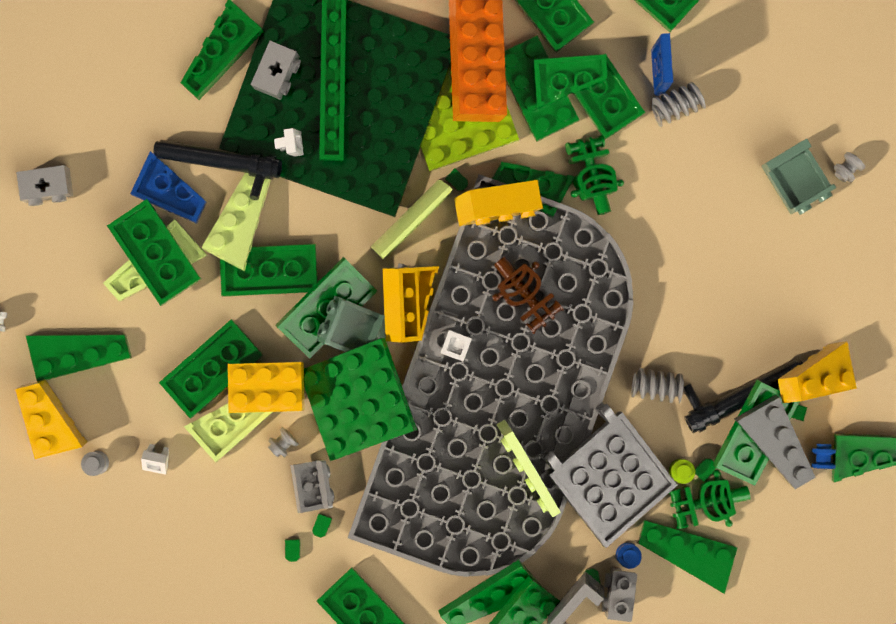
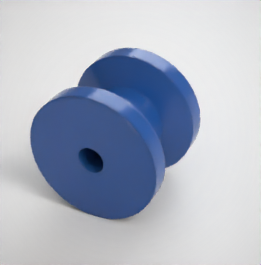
[811,444,836,469]
[616,542,642,569]

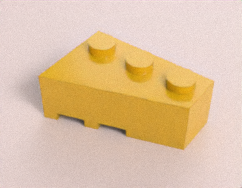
[454,180,543,227]
[383,266,439,343]
[778,341,857,403]
[15,380,87,459]

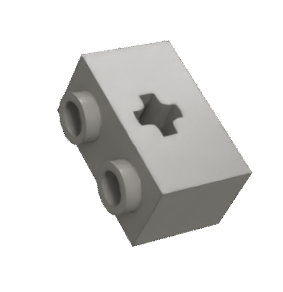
[251,41,301,100]
[16,165,73,206]

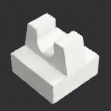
[274,128,304,157]
[441,330,472,361]
[141,444,169,475]

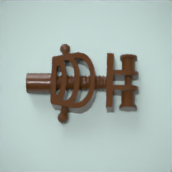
[492,256,564,334]

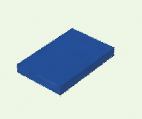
[651,33,673,96]

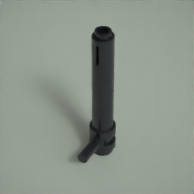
[153,140,282,200]
[683,360,803,433]

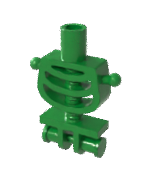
[565,135,624,215]
[669,470,751,529]

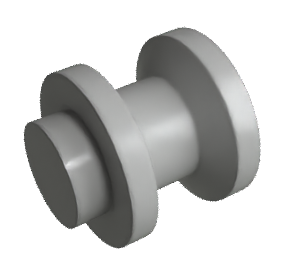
[834,152,865,182]
[268,427,299,457]
[81,451,109,476]

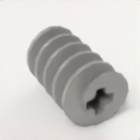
[652,82,706,127]
[631,368,684,404]

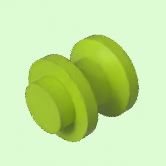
[669,459,695,484]

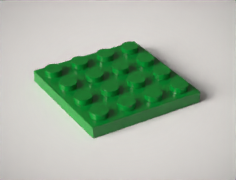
[304,338,417,461]

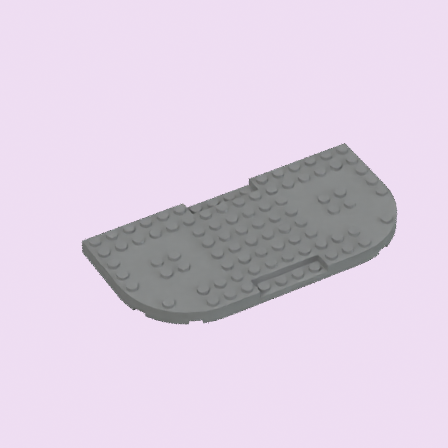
[348,174,633,577]

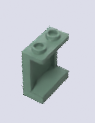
[761,138,836,215]
[317,296,386,352]

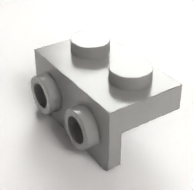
[290,460,334,513]
[602,567,637,622]

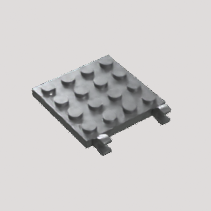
[540,402,677,548]

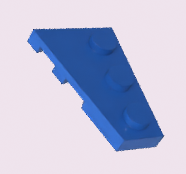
[130,151,207,224]

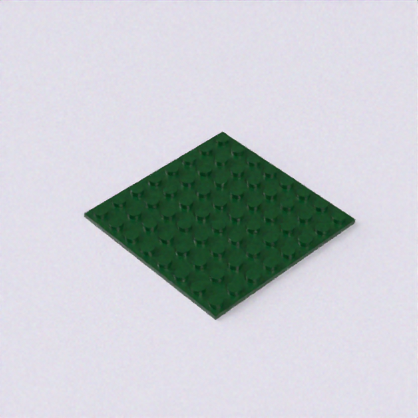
[219,0,451,217]

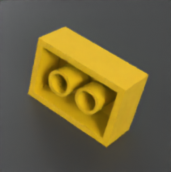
[228,362,305,413]

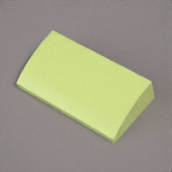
[371,180,453,260]

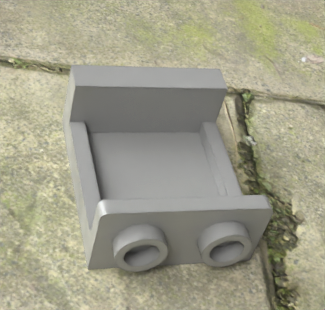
[547,571,604,624]

